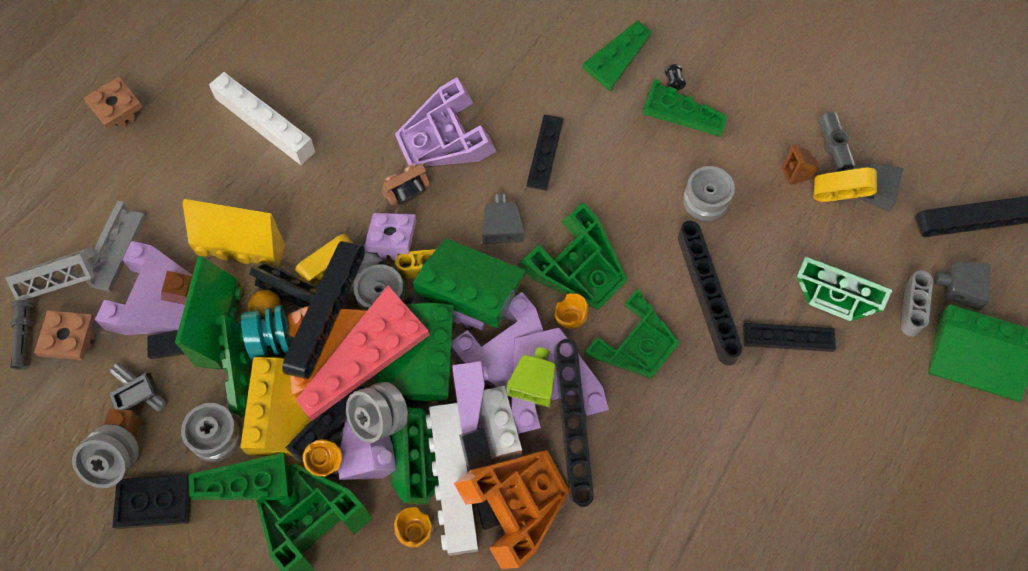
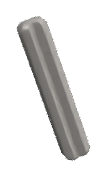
[110,363,166,411]

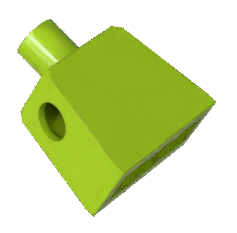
[506,347,555,407]

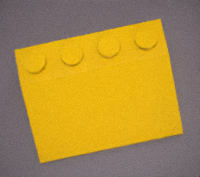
[183,199,285,267]
[240,357,311,457]

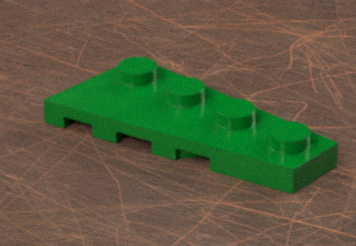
[582,20,652,92]
[643,78,727,137]
[216,315,252,417]
[189,452,290,500]

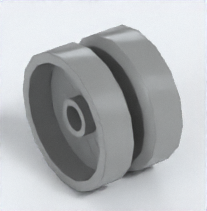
[683,166,735,221]
[353,264,406,311]
[346,382,408,443]
[181,403,242,462]
[72,425,139,488]

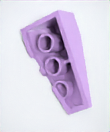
[452,361,488,434]
[338,421,396,480]

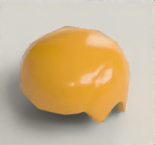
[248,290,282,319]
[554,293,589,329]
[303,439,343,477]
[394,507,432,548]

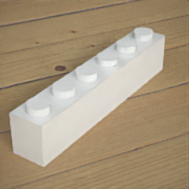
[209,72,315,165]
[426,403,478,556]

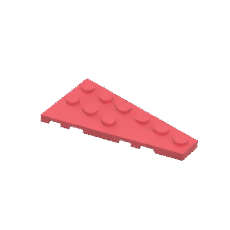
[296,286,430,421]

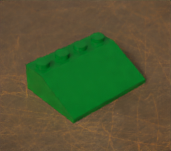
[413,238,526,329]
[175,256,244,370]
[375,303,454,402]
[928,304,1028,402]

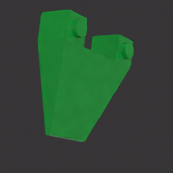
[517,202,628,310]
[256,463,373,571]

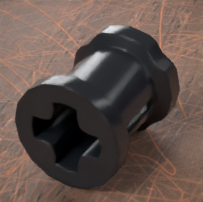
[664,64,686,91]

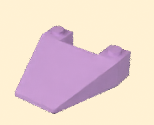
[395,77,497,167]
[95,241,193,335]
[451,292,543,399]
[510,328,609,434]

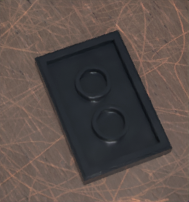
[112,474,190,529]

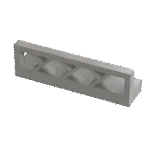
[81,200,146,292]
[5,247,95,300]

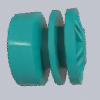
[241,305,292,360]

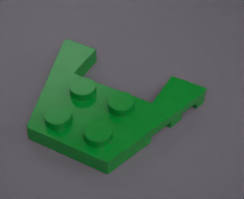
[584,289,679,379]

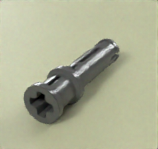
[10,300,34,370]

